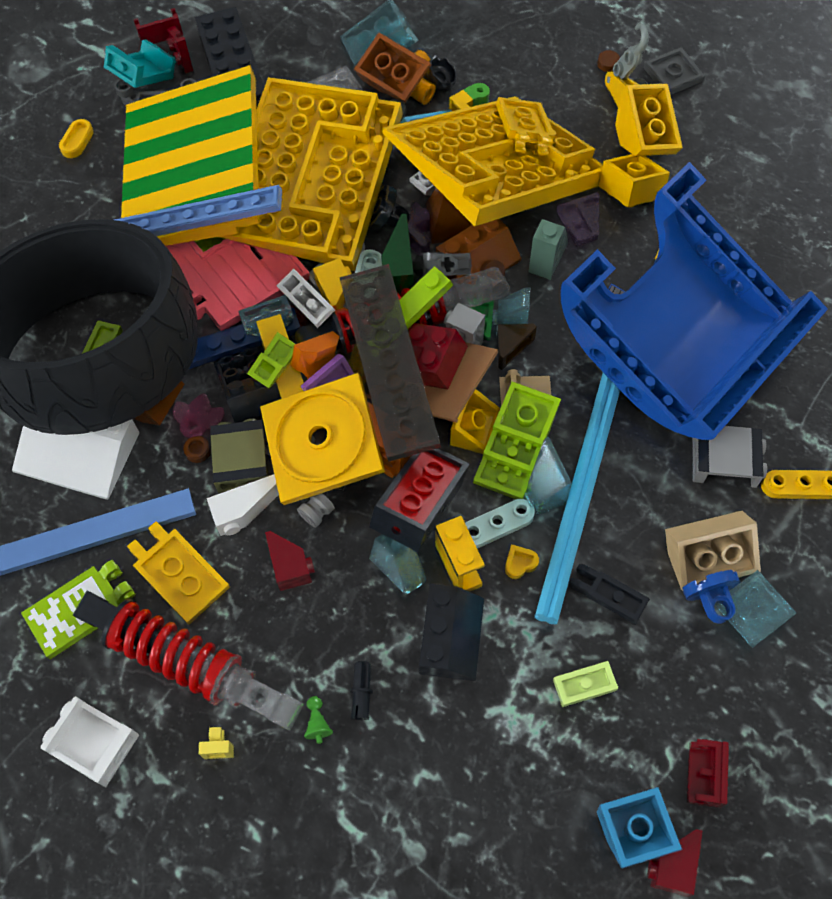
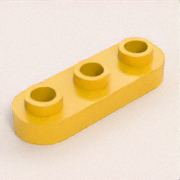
[761,470,832,499]

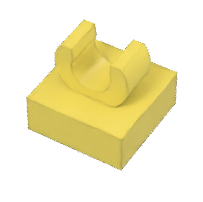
[199,727,234,759]

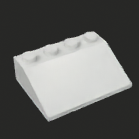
[12,419,140,500]

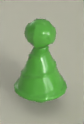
[304,696,333,743]

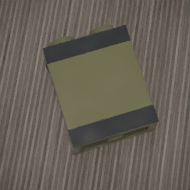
[210,419,269,493]

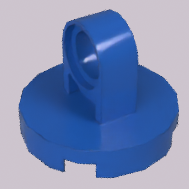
[682,570,741,624]

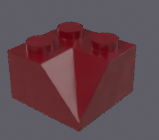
[403,323,468,390]

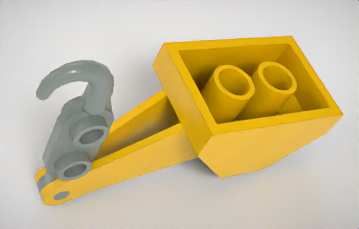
[605,23,683,156]

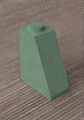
[528,219,568,280]

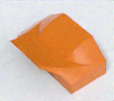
[291,331,340,379]

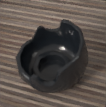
[425,55,457,91]

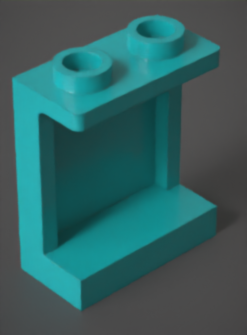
[104,40,176,88]

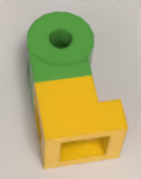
[449,83,490,111]

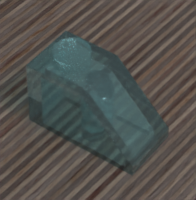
[492,288,530,334]

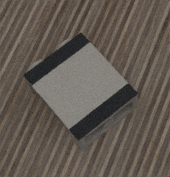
[693,426,767,488]

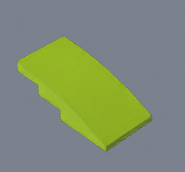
[473,382,561,499]

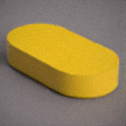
[59,119,94,158]

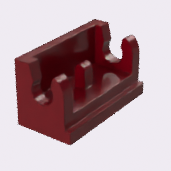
[133,8,183,44]
[687,739,729,808]

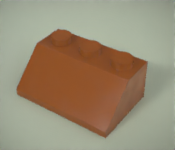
[436,219,521,296]

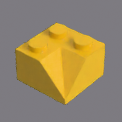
[599,154,670,207]

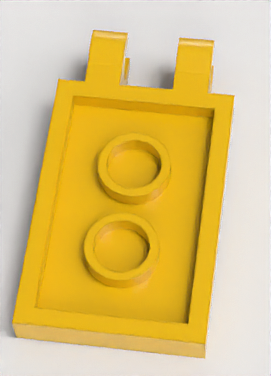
[496,97,555,156]
[127,521,230,625]

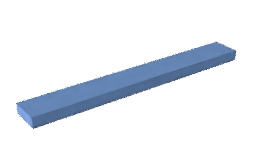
[115,185,282,236]
[0,488,197,576]

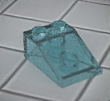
[340,0,418,66]

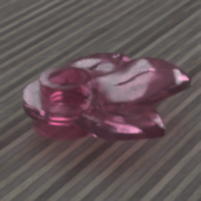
[173,393,224,438]

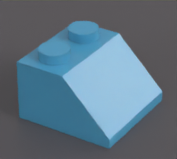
[597,787,682,869]

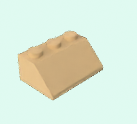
[665,511,761,591]

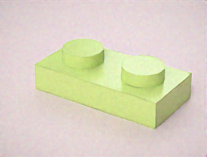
[553,661,618,707]

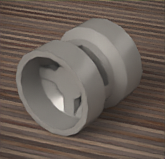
[297,493,335,528]

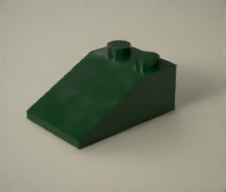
[377,214,414,299]

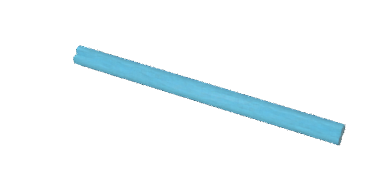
[535,373,620,624]

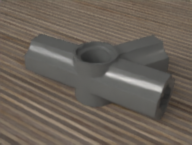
[412,252,472,277]

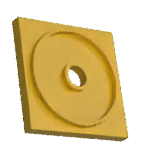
[260,373,385,505]

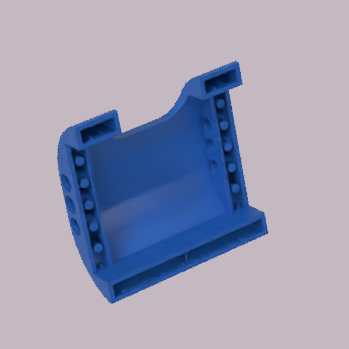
[561,162,828,440]

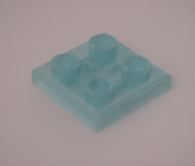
[715,570,796,648]

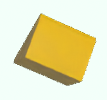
[450,389,500,454]

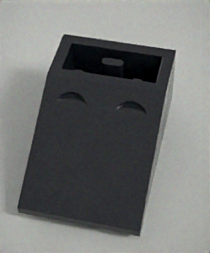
[213,346,281,423]

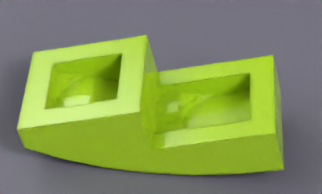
[247,332,295,389]

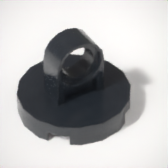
[368,185,411,231]

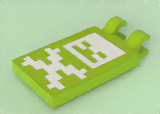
[21,560,136,659]

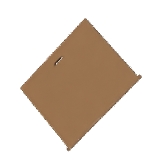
[366,342,498,423]

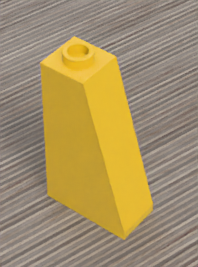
[256,314,304,399]

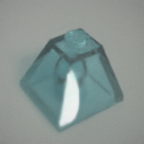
[525,437,572,515]

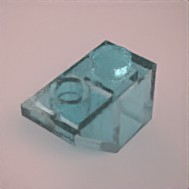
[369,534,426,595]

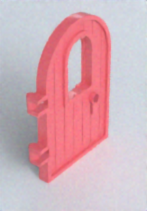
[166,239,310,331]

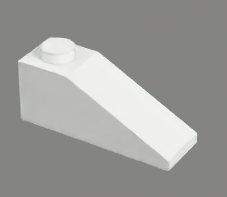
[277,268,335,328]
[206,474,279,536]

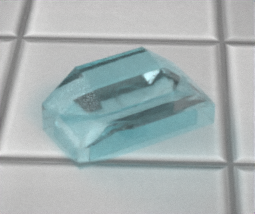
[238,295,294,337]

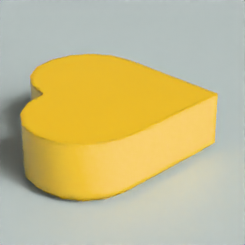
[505,544,539,579]

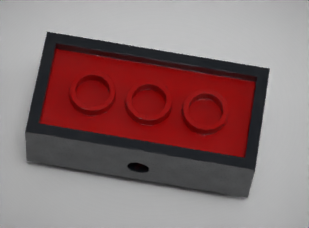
[369,441,469,552]

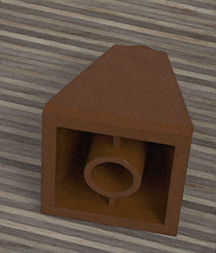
[426,188,473,244]

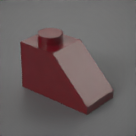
[265,531,315,591]
[647,829,703,897]

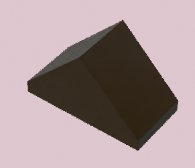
[497,323,537,370]

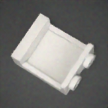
[40,696,139,787]

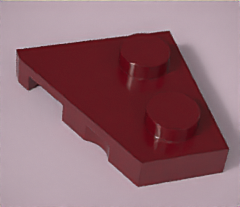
[166,26,194,73]

